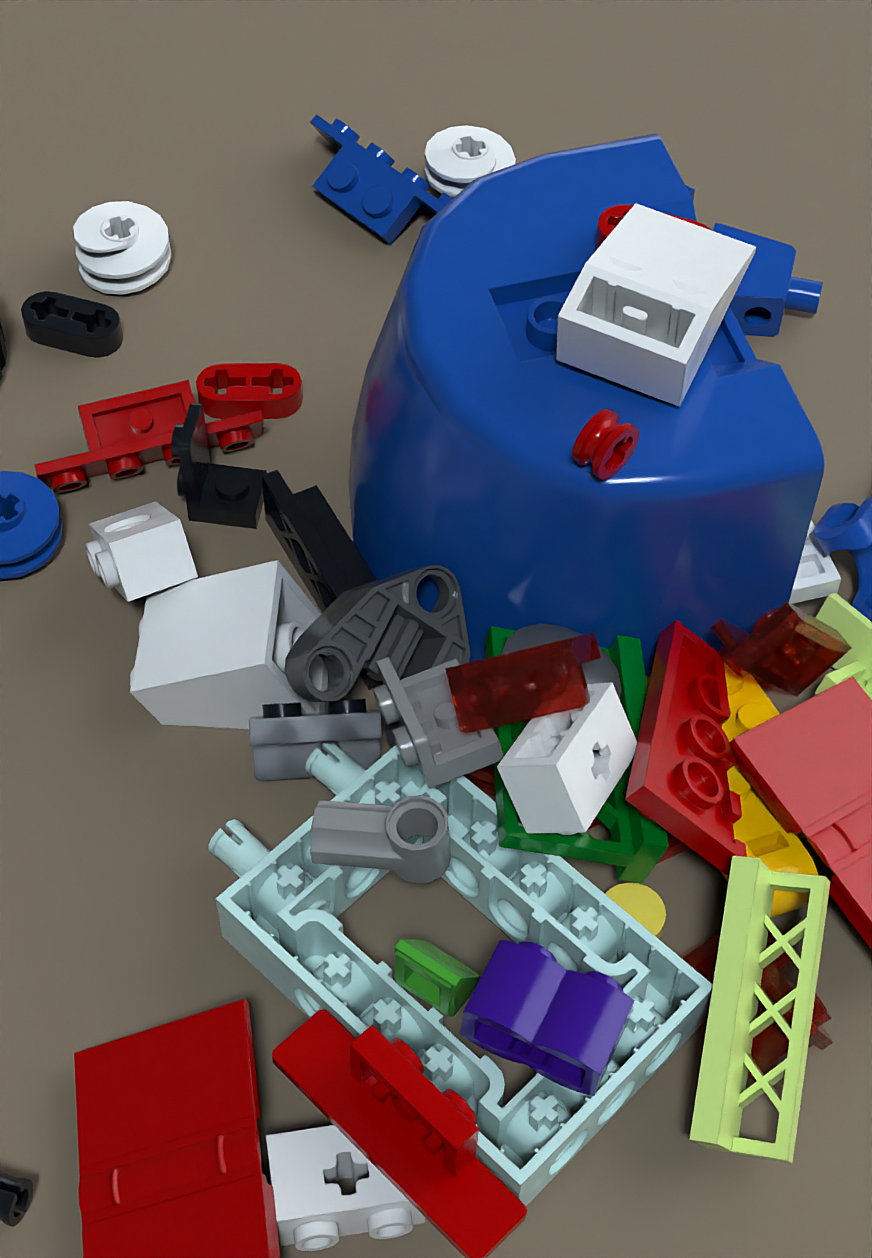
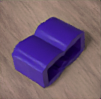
[460,940,635,1096]

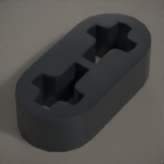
[21,291,123,358]

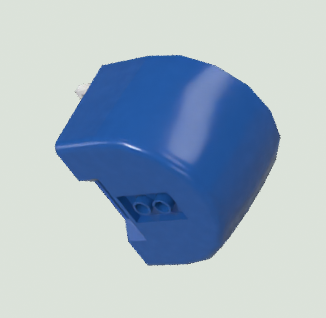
[349,133,841,676]

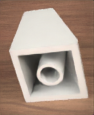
[130,560,329,729]

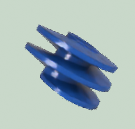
[0,471,62,579]

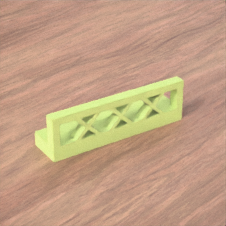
[689,856,830,1163]

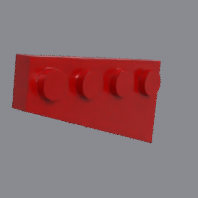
[625,620,747,877]

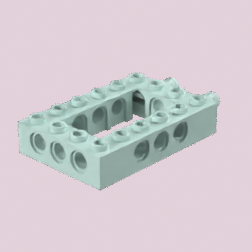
[208,741,713,1206]

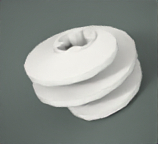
[424,125,516,198]
[73,201,172,295]

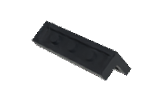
[261,469,383,690]

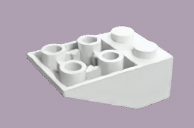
[556,203,756,407]

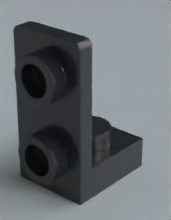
[171,403,267,529]

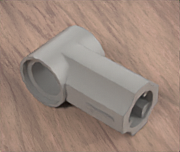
[310,795,451,884]

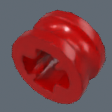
[572,409,639,480]

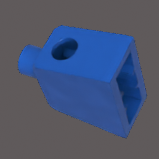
[713,223,823,337]

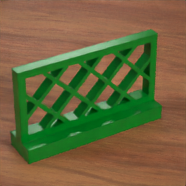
[485,626,669,884]

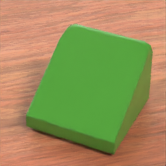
[394,939,480,1017]

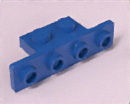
[310,114,453,245]

